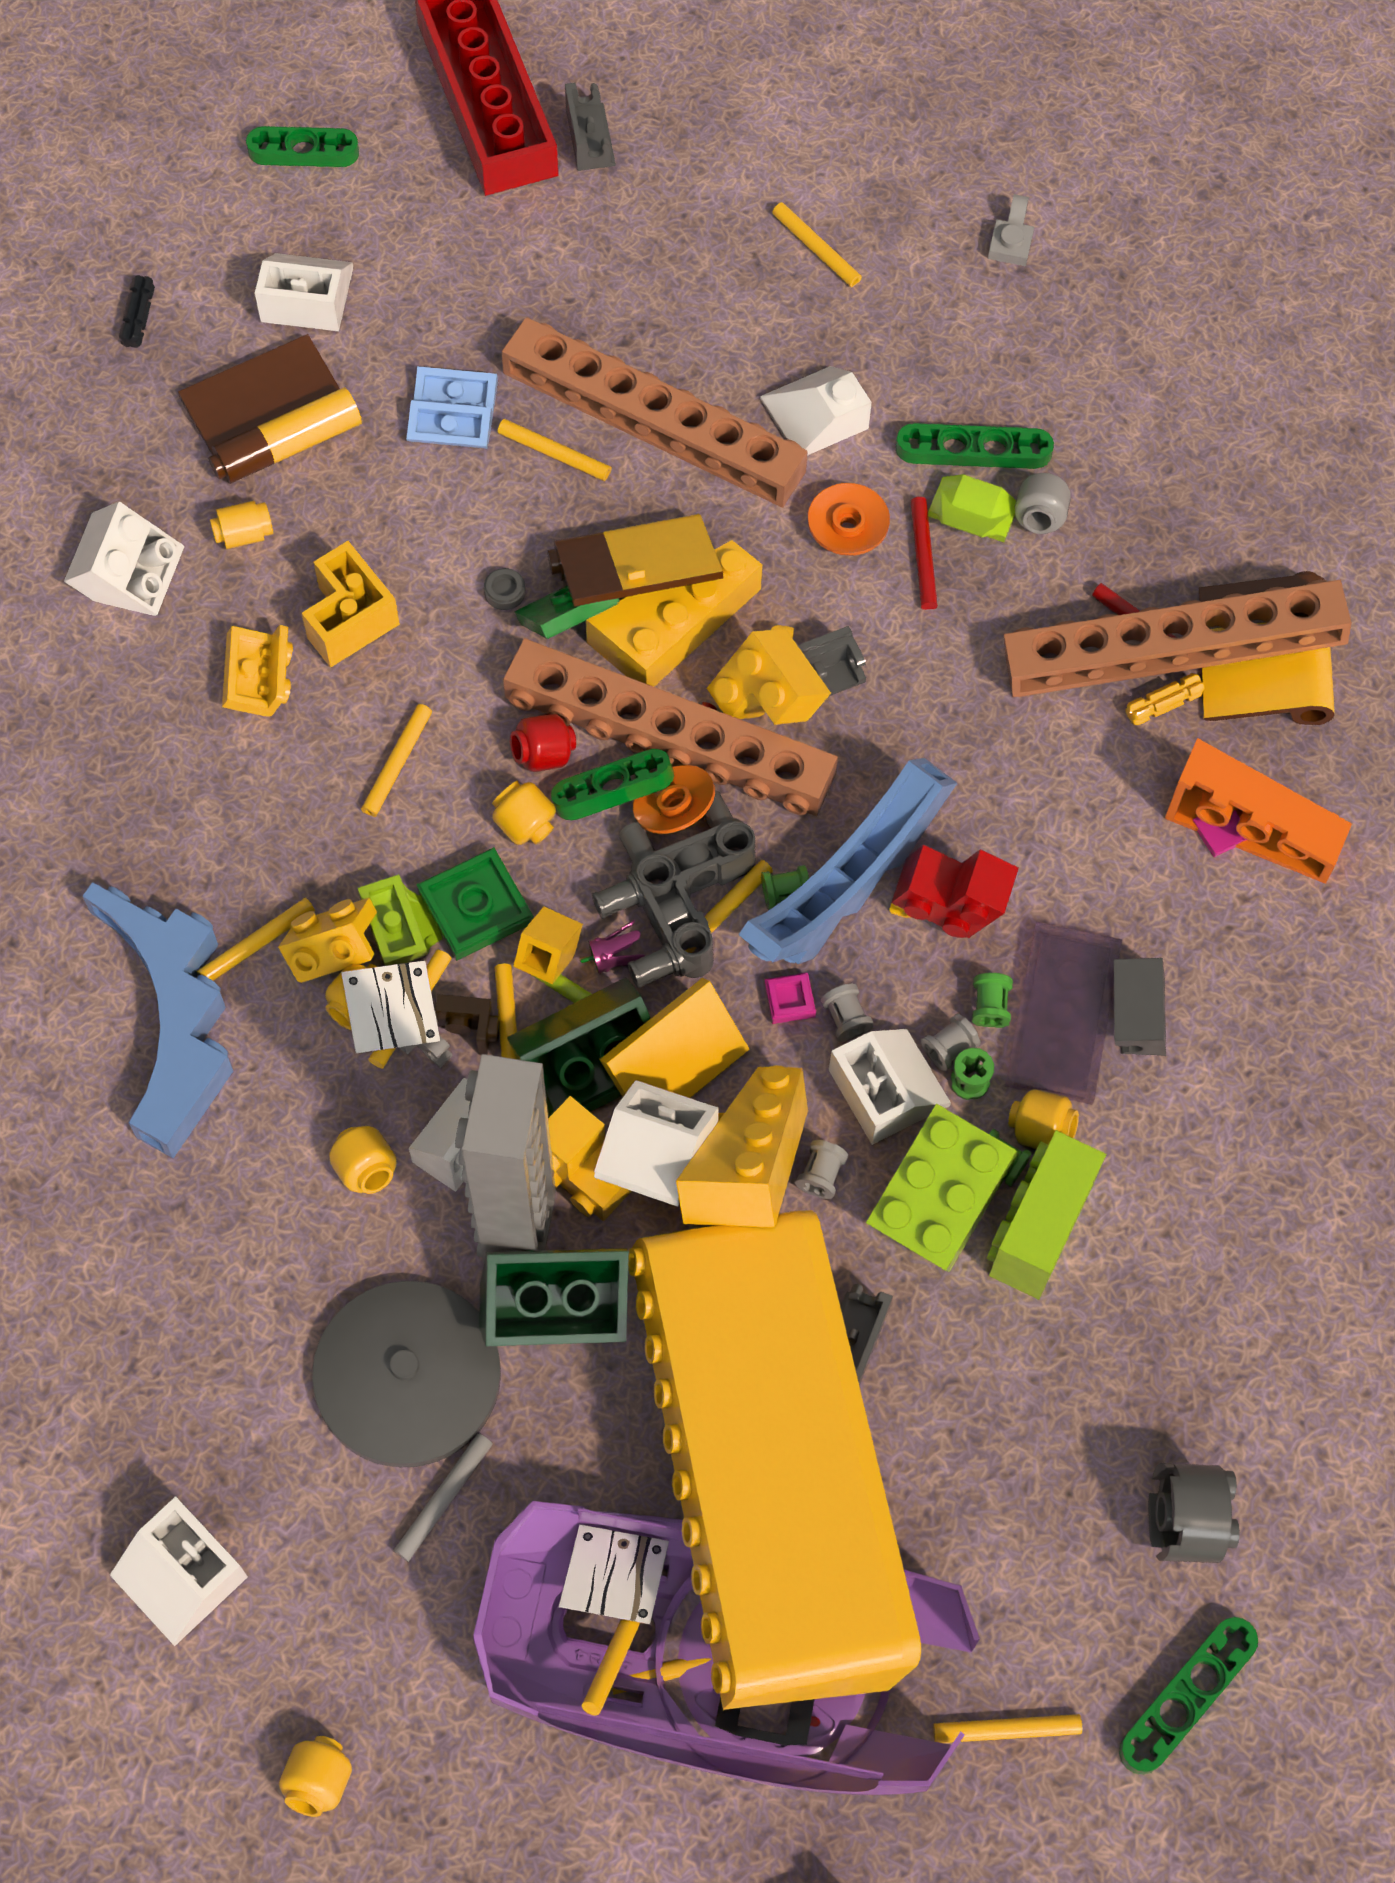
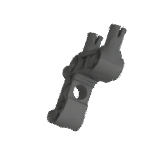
[592,791,756,988]

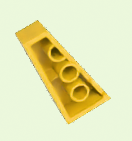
[586,540,763,687]
[676,1065,808,1228]

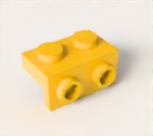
[222,625,293,716]
[278,898,377,983]

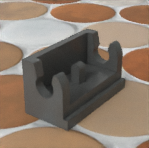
[565,83,615,171]
[797,626,866,696]
[1114,958,1166,1056]
[840,1284,893,1386]

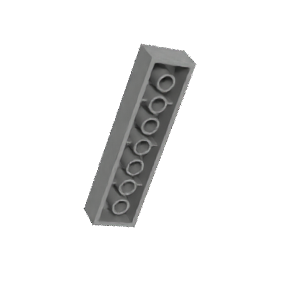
[455,1054,556,1263]

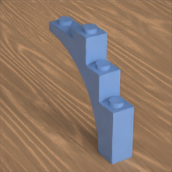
[739,758,957,964]
[83,882,233,1159]

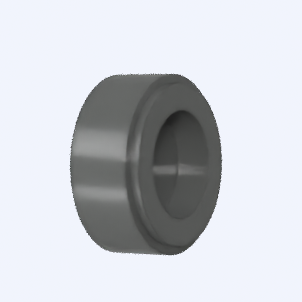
[484,568,526,610]

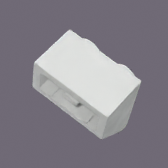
[255,253,353,331]
[64,502,184,616]
[829,1029,951,1145]
[409,1078,470,1192]
[594,1080,718,1207]
[110,1496,248,1646]

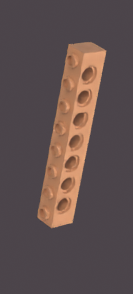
[502,317,808,508]
[1004,579,1352,697]
[503,638,838,817]

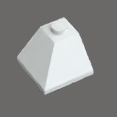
[760,366,872,455]

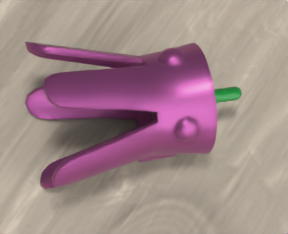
[580,919,646,974]

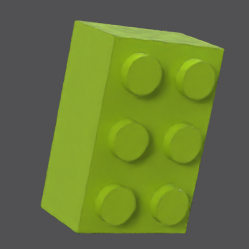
[866,1103,1019,1272]
[986,1130,1107,1300]

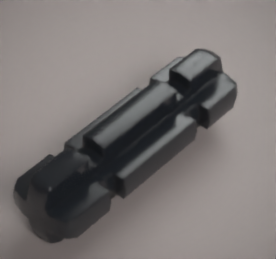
[119,275,155,348]

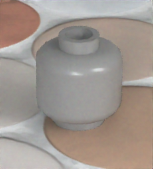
[1015,473,1071,534]

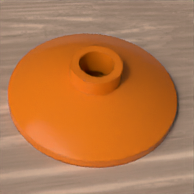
[808,483,890,556]
[633,765,715,834]

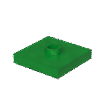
[514,586,620,639]
[416,847,534,961]

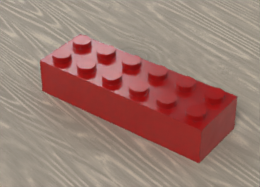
[415,0,559,196]

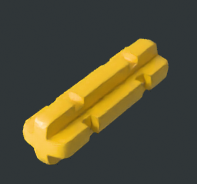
[1125,673,1205,725]

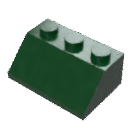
[507,977,651,1118]
[479,1248,629,1346]

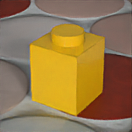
[513,907,583,984]

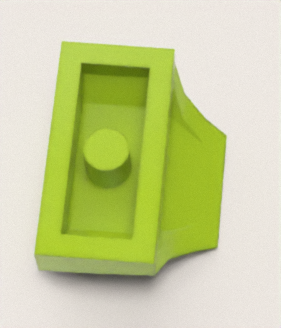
[928,474,1016,542]
[358,874,443,966]

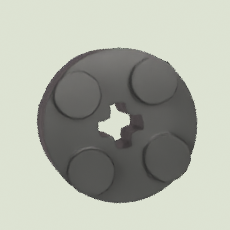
[1148,1463,1240,1563]

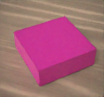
[1193,809,1247,857]
[764,972,816,1024]

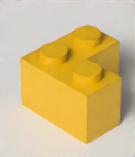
[302,541,400,668]
[706,629,831,725]
[548,1096,632,1222]

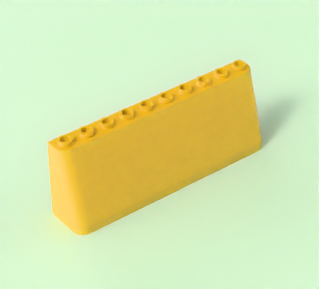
[628,1210,921,1710]

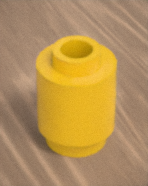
[210,500,273,550]

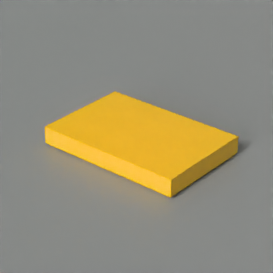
[599,978,750,1098]

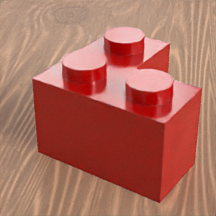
[891,845,1019,938]

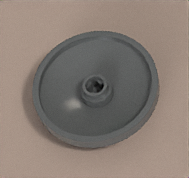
[312,1281,501,1468]

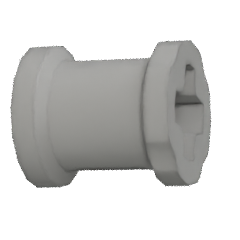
[820,983,874,1042]
[921,1013,981,1071]
[795,1140,848,1199]

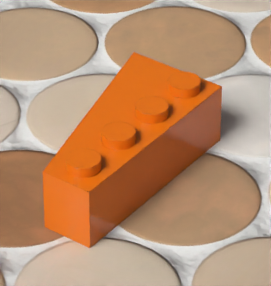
[1165,738,1352,884]

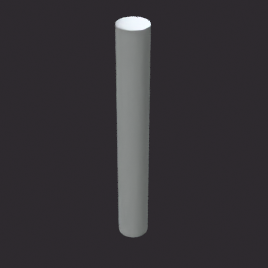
[393,1433,493,1562]

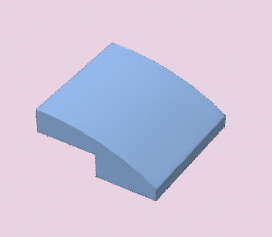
[406,366,498,449]

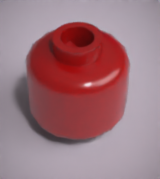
[510,714,576,772]

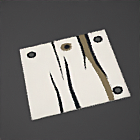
[341,961,440,1053]
[559,1525,669,1624]

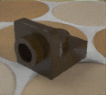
[435,994,500,1055]

